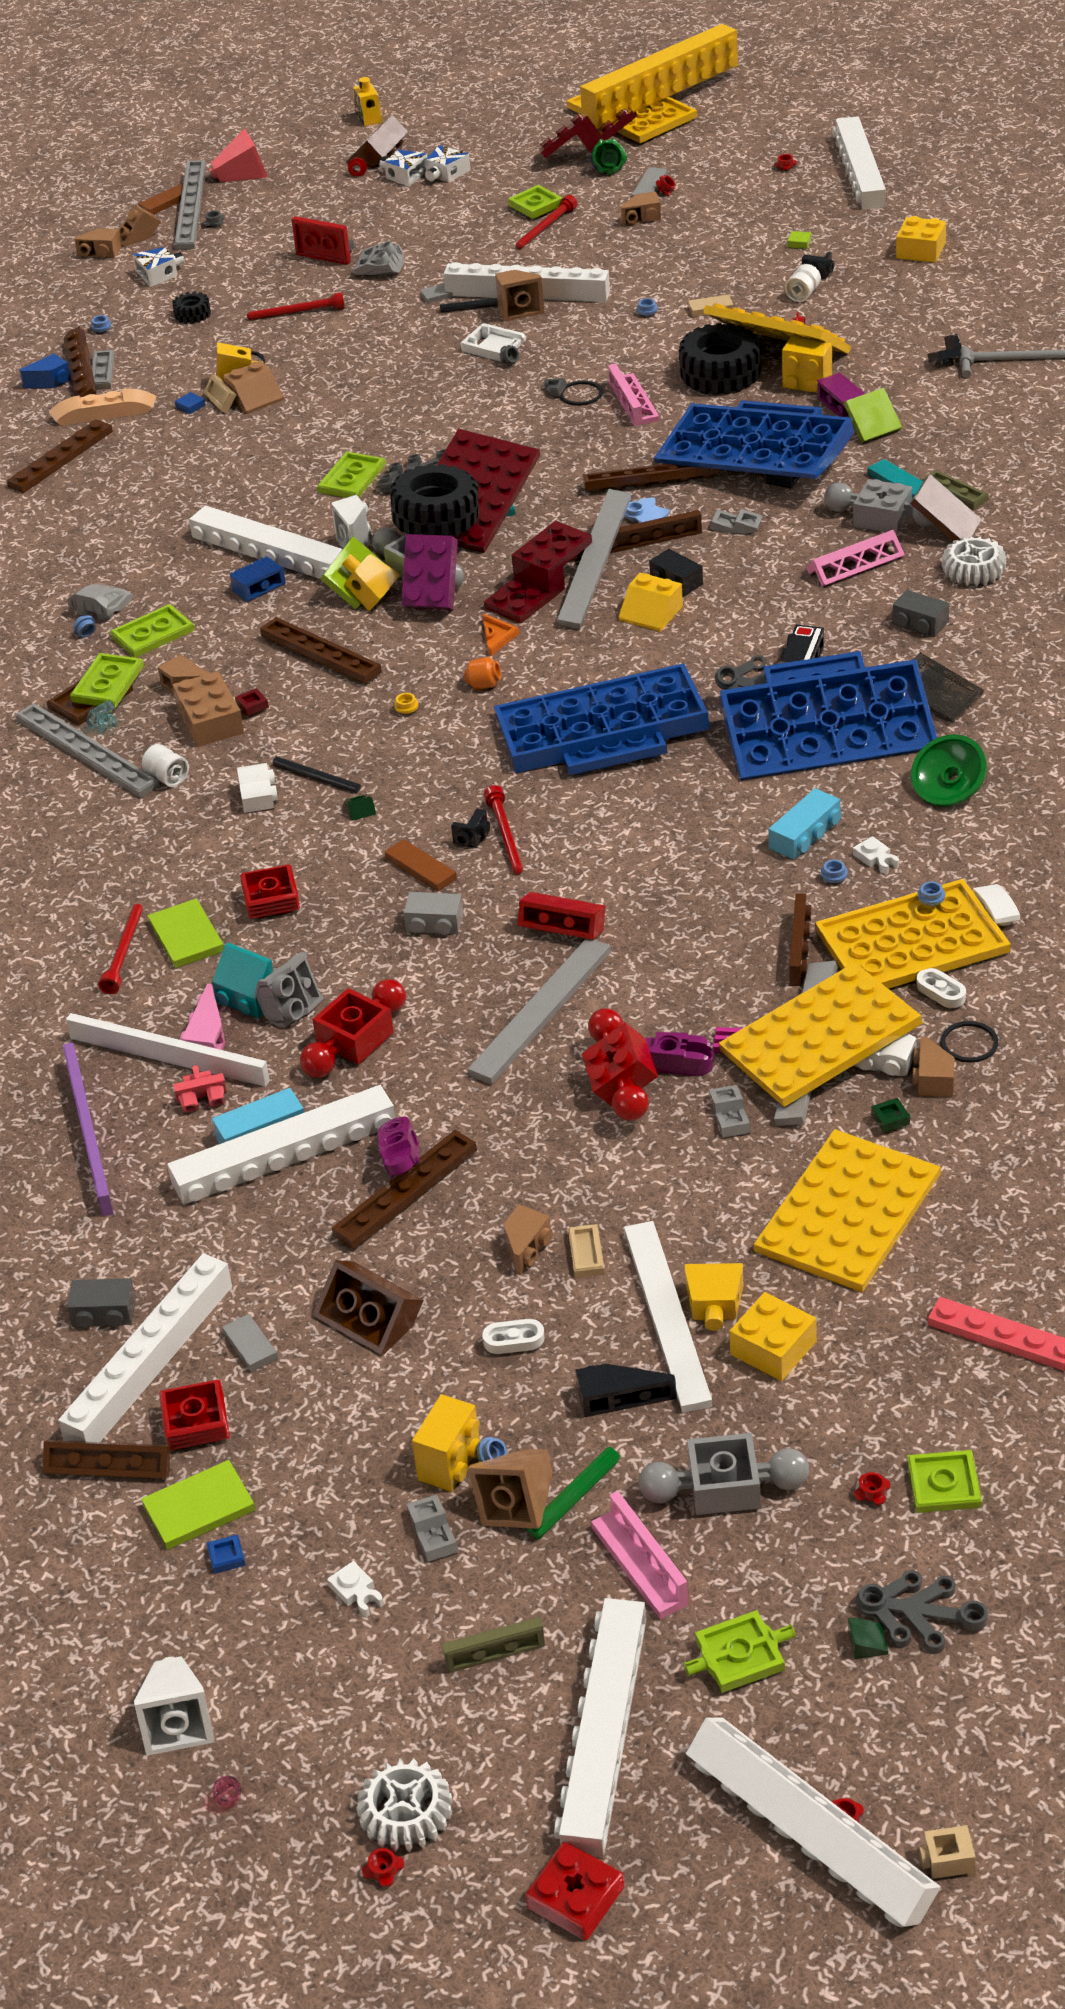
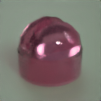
[213,1776,241,1807]

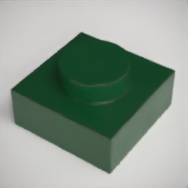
[871,1098,910,1133]

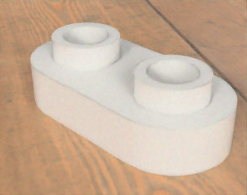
[917,968,966,1008]
[482,1319,545,1354]

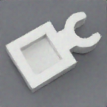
[853,836,899,874]
[327,1561,383,1617]

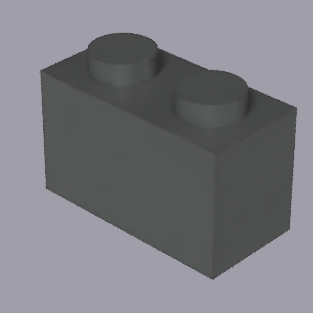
[892,590,949,637]
[67,1278,136,1328]

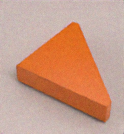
[482,614,519,656]

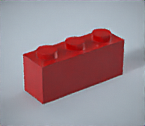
[517,892,606,940]

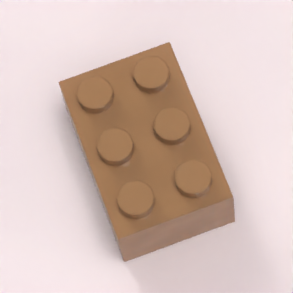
[172,671,244,747]

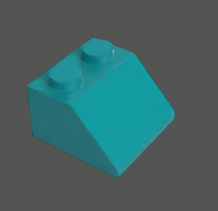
[212,942,273,1018]

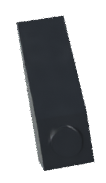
[575,1363,677,1417]

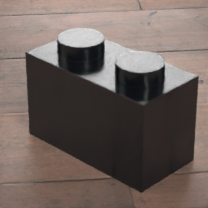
[649,549,703,597]

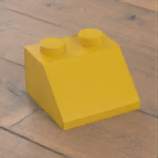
[619,573,683,632]

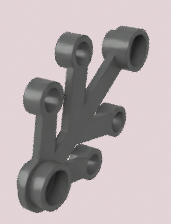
[376,449,446,493]
[715,655,786,690]
[856,1570,988,1654]

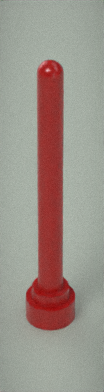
[515,194,578,249]
[247,292,345,320]
[483,785,523,875]
[98,904,143,994]

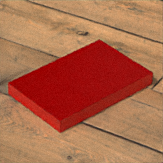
[291,216,351,265]

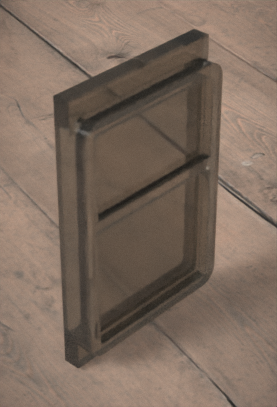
[912,652,984,723]

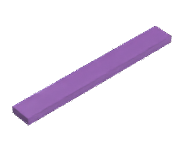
[63,1042,114,1216]

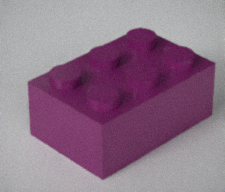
[402,534,458,610]

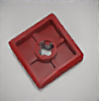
[240,864,300,919]
[159,1379,230,1450]
[525,1842,624,1940]

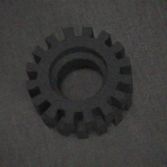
[172,291,211,324]

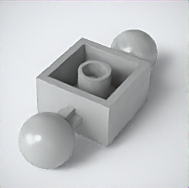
[824,479,934,534]
[372,527,464,590]
[638,1433,810,1515]

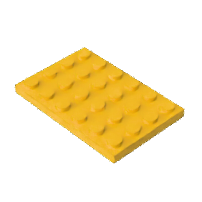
[566,94,697,143]
[703,303,851,354]
[815,879,1011,989]
[719,962,923,1107]
[754,1129,941,1293]

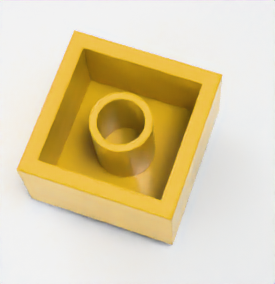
[896,216,946,263]
[782,337,832,393]
[729,1292,817,1381]
[412,1394,481,1492]

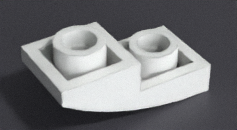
[973,884,1020,926]

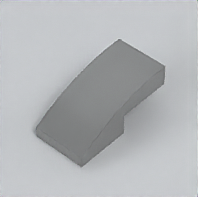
[710,509,763,534]
[709,1085,751,1138]
[406,1495,459,1562]

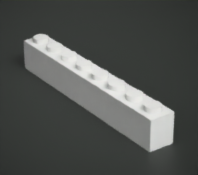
[833,116,886,210]
[444,262,610,302]
[189,505,342,579]
[167,1085,395,1205]
[58,1253,232,1442]
[554,1598,646,1858]
[686,1717,941,1927]

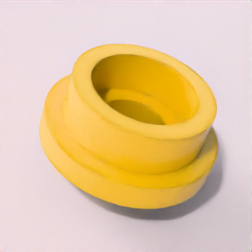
[394,693,419,714]

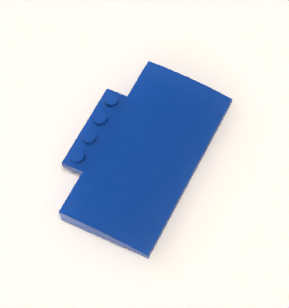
[654,400,854,479]
[719,651,937,780]
[494,663,710,775]

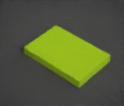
[317,451,386,498]
[320,536,384,609]
[110,604,195,658]
[70,653,144,708]
[147,898,224,968]
[141,1460,256,1550]

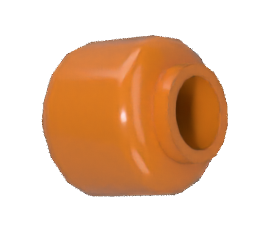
[464,657,501,690]

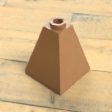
[468,1449,553,1529]

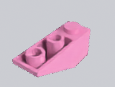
[180,983,225,1050]

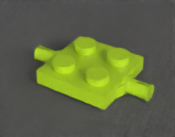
[683,1610,796,1693]

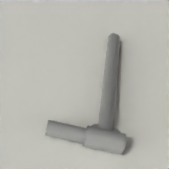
[958,346,1065,378]

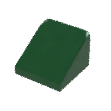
[344,794,376,821]
[848,1618,888,1659]

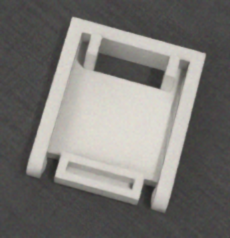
[461,323,526,362]

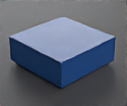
[175,392,206,414]
[206,1534,246,1574]

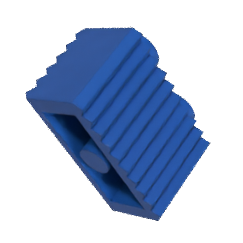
[230,556,286,602]

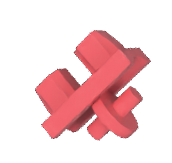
[173,1065,226,1113]

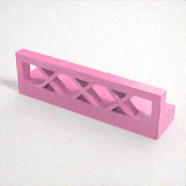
[608,364,659,426]
[806,529,905,587]
[591,1491,689,1620]

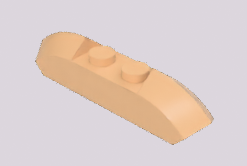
[49,389,157,426]

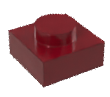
[235,688,269,717]

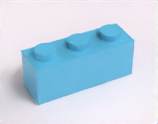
[768,788,842,860]
[212,1088,304,1144]

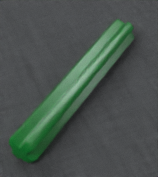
[526,1447,620,1540]

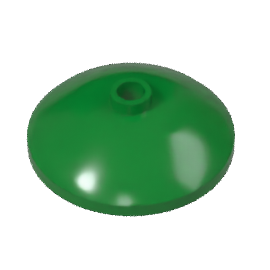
[911,734,987,807]

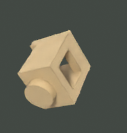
[918,1825,976,1879]

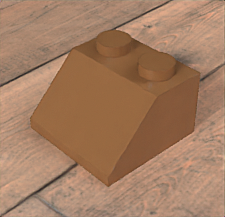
[495,270,544,321]
[223,361,284,414]

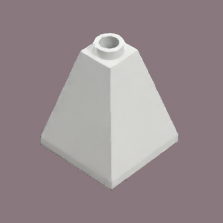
[134,1656,214,1756]

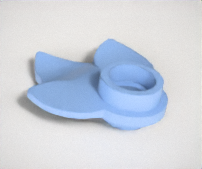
[624,498,670,523]

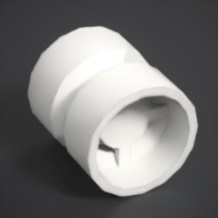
[785,264,821,302]
[142,744,189,787]

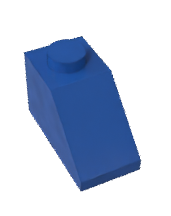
[19,354,71,388]

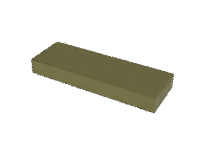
[921,470,989,510]
[442,1617,545,1673]

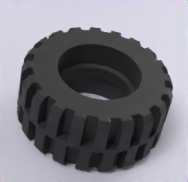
[679,323,761,395]
[390,464,479,537]

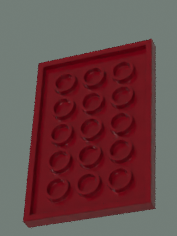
[437,428,540,553]

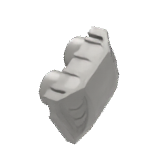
[351,241,404,275]
[67,584,133,620]
[255,952,324,1028]

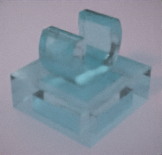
[86,700,117,733]

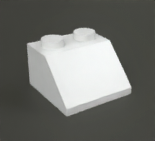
[331,495,371,548]

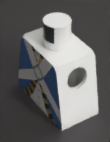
[425,145,470,182]
[380,150,427,186]
[133,247,184,287]

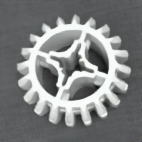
[942,536,1006,587]
[356,1758,453,1853]

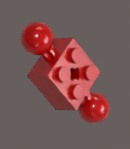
[300,979,406,1078]
[582,1008,658,1121]

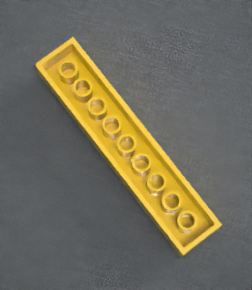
[580,24,738,129]

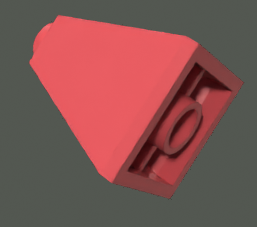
[209,129,268,182]

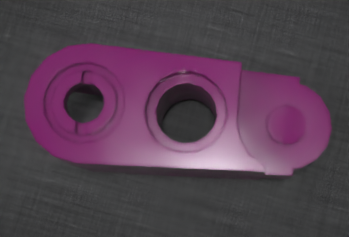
[645,1032,714,1076]
[378,1116,420,1178]

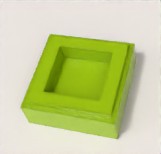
[787,231,812,249]

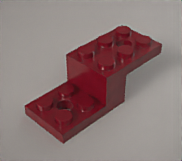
[538,108,637,158]
[484,520,592,624]

